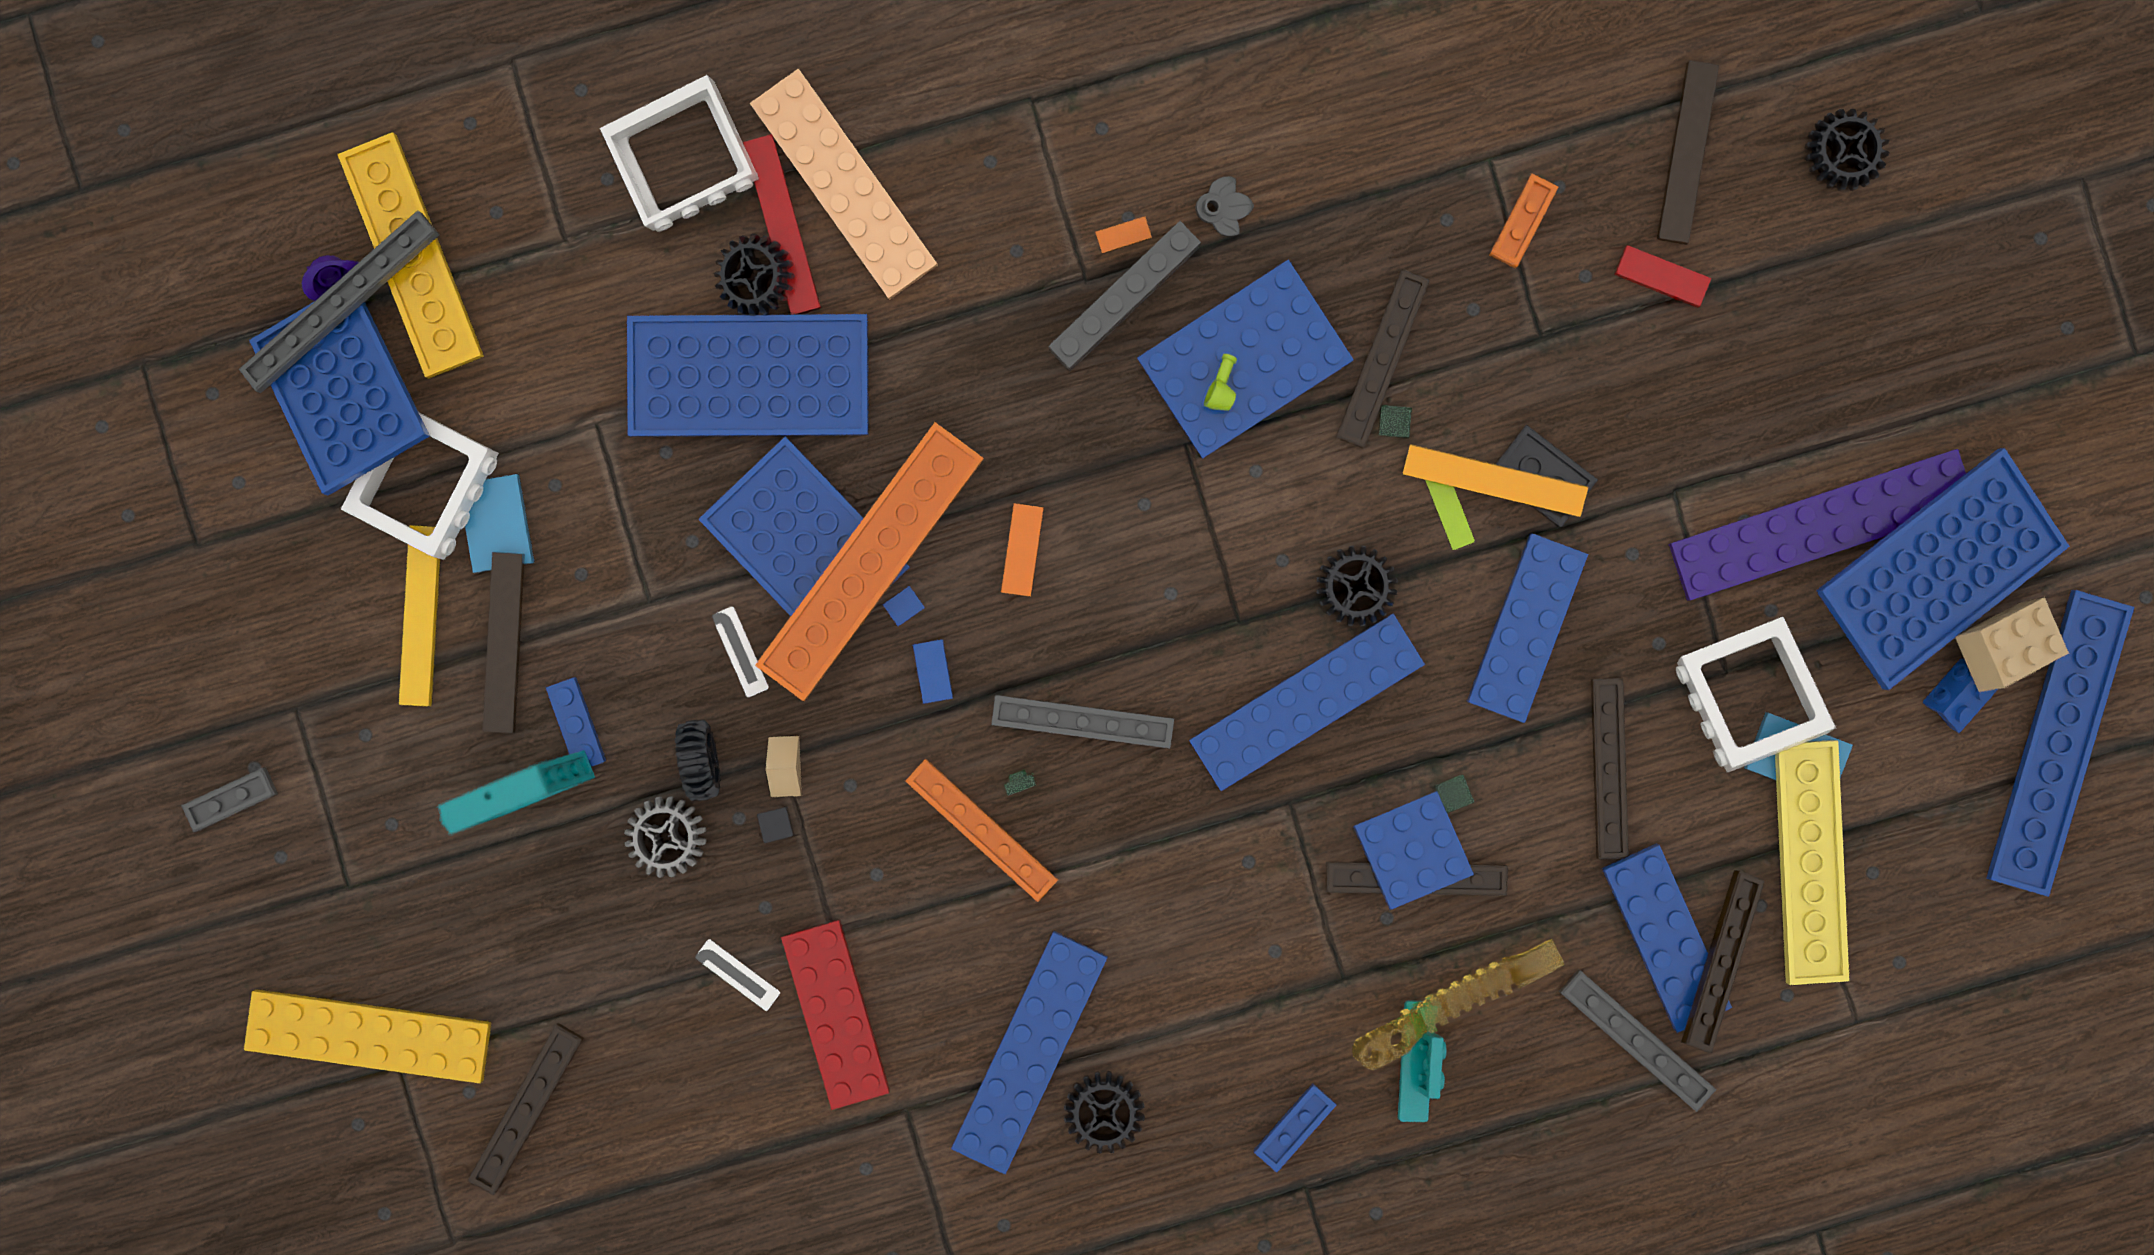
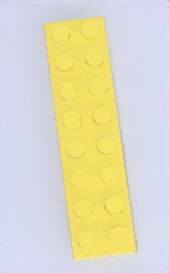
[1775,740,1849,985]

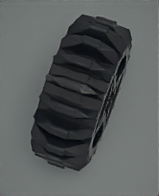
[1804,108,1890,191]
[713,234,795,316]
[1316,545,1398,626]
[675,719,721,801]
[1064,1071,1145,1153]

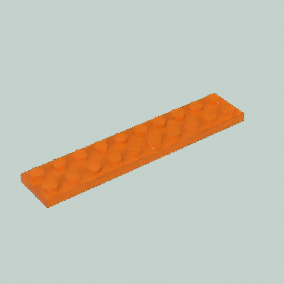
[755,422,984,701]

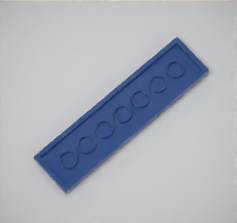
[1189,614,1425,791]
[951,931,1108,1175]

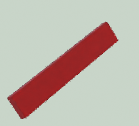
[743,134,821,315]

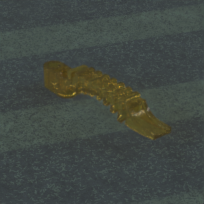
[1352,939,1564,1070]

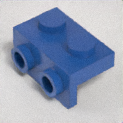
[1923,658,1998,733]

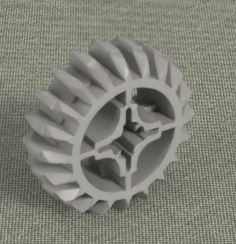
[624,796,706,878]

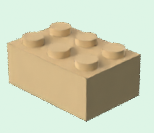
[1955,597,2069,692]

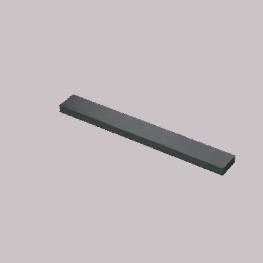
[239,210,440,393]

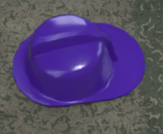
[301,255,359,301]

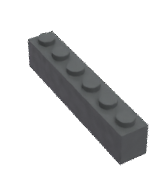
[1049,221,1201,372]

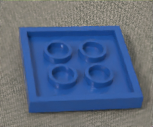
[1354,791,1474,910]

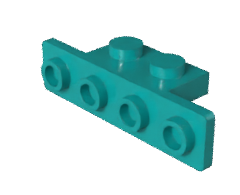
[1398,1001,1446,1122]

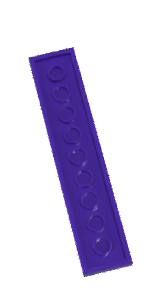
[1669,449,1966,601]

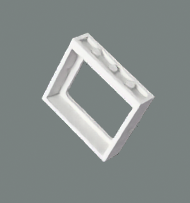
[600,75,759,232]
[341,413,499,560]
[1676,617,1835,773]

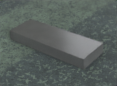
[181,767,278,832]

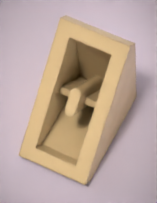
[766,736,802,797]

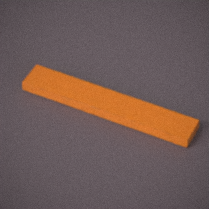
[905,759,1058,902]

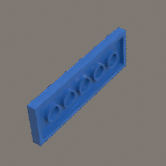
[1467,533,1588,723]
[1602,843,1732,1033]

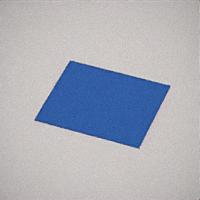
[883,586,925,626]

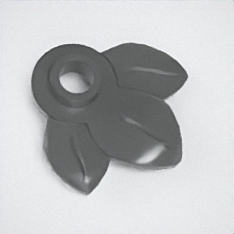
[1195,176,1254,236]

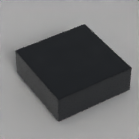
[757,806,794,843]

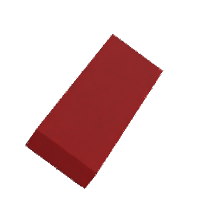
[1614,245,1711,308]

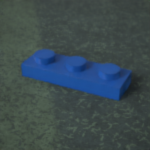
[546,677,606,767]
[1254,1083,1336,1173]

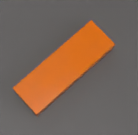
[1489,173,1558,269]
[1001,503,1044,597]

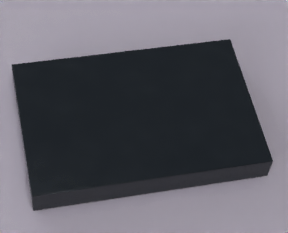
[1495,425,1598,528]

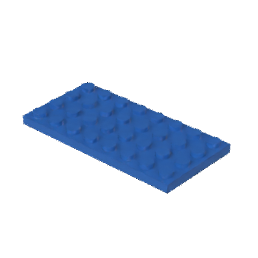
[627,314,869,437]
[1817,448,2070,690]

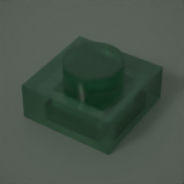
[1004,769,1037,796]

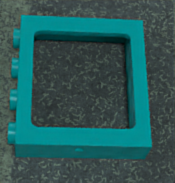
[438,750,596,834]

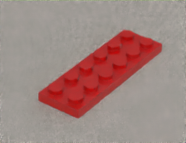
[781,919,890,1110]

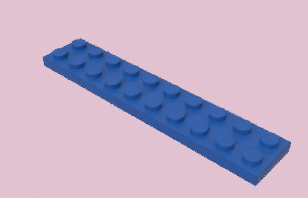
[1986,590,2134,897]

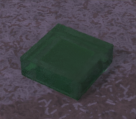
[1378,405,1412,438]
[1434,774,1474,813]

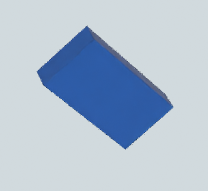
[913,639,953,704]

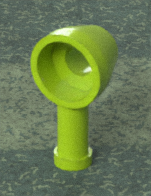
[1204,354,1237,411]

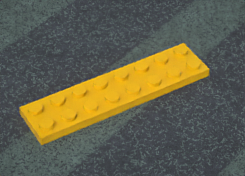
[337,132,484,378]
[244,989,491,1083]

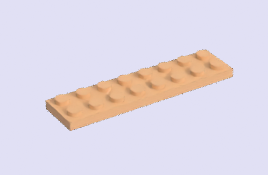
[750,68,938,300]

